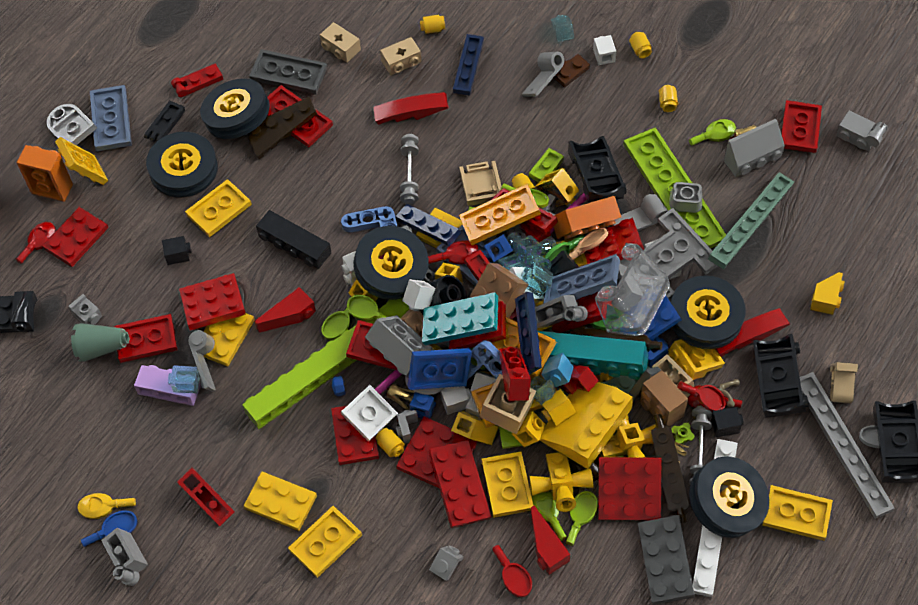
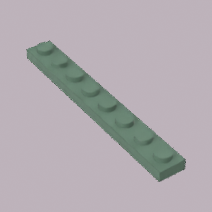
[708,172,794,270]

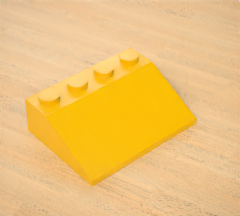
[539,382,633,469]

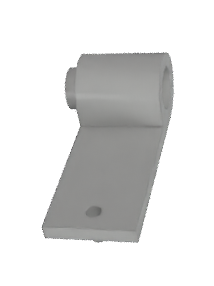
[522,52,564,97]
[612,194,668,231]
[188,330,216,392]

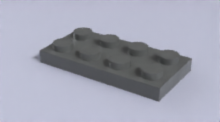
[249,49,327,94]
[638,515,695,605]

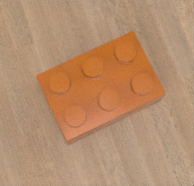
[16,145,73,202]
[554,196,621,240]

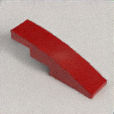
[373,92,448,125]
[715,308,790,357]

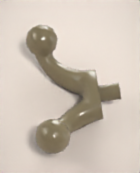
[717,379,740,408]

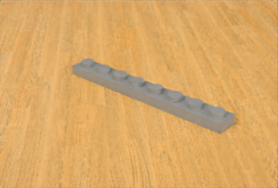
[800,372,895,519]

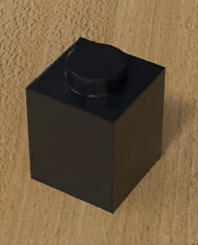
[162,236,192,265]
[711,407,744,437]

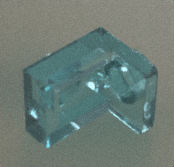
[551,15,574,41]
[530,376,556,405]

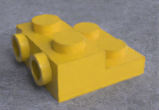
[668,339,725,380]

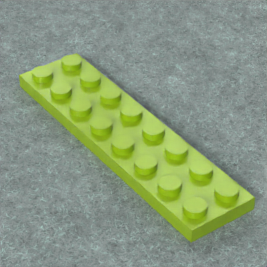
[623,127,726,249]

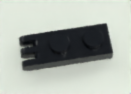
[144,100,185,142]

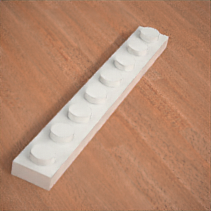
[692,439,738,598]

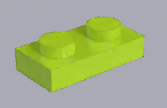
[529,148,564,182]

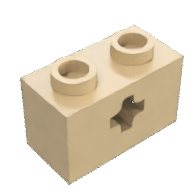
[320,22,361,62]
[380,37,422,76]
[652,354,694,397]

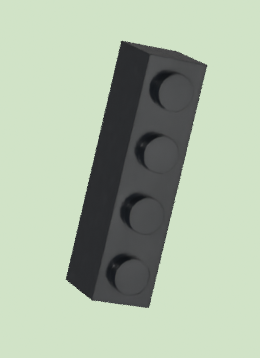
[256,210,332,269]

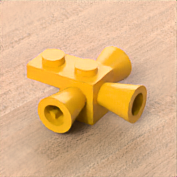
[600,415,656,457]
[529,452,593,512]

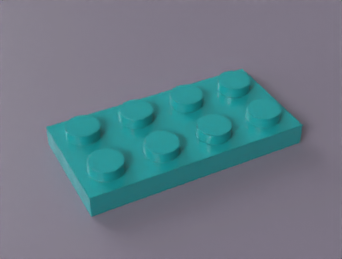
[422,292,498,346]

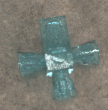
[499,232,557,276]

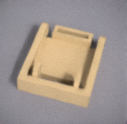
[459,161,502,206]

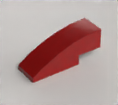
[558,365,599,395]

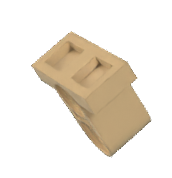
[830,362,858,404]

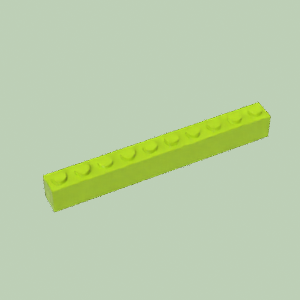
[242,298,409,429]

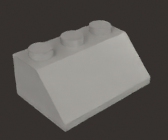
[724,119,785,177]
[365,315,435,376]

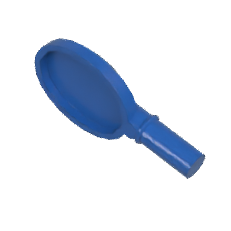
[81,510,137,547]

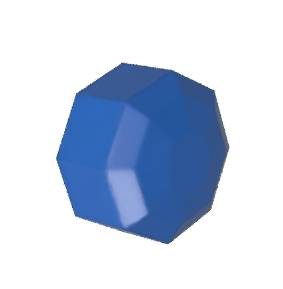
[332,376,346,397]

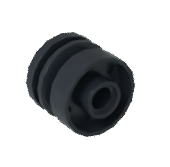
[420,275,467,315]

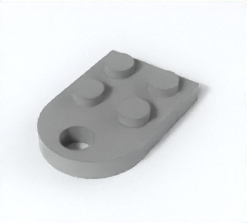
[47,104,97,145]

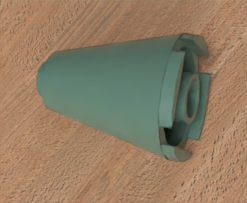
[71,323,129,362]

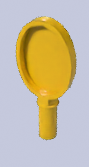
[78,493,136,519]

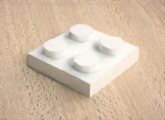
[341,385,398,442]

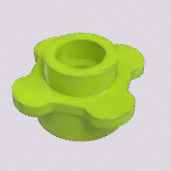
[672,423,695,444]

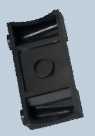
[568,136,627,203]
[0,291,37,333]
[753,334,809,418]
[873,401,918,483]

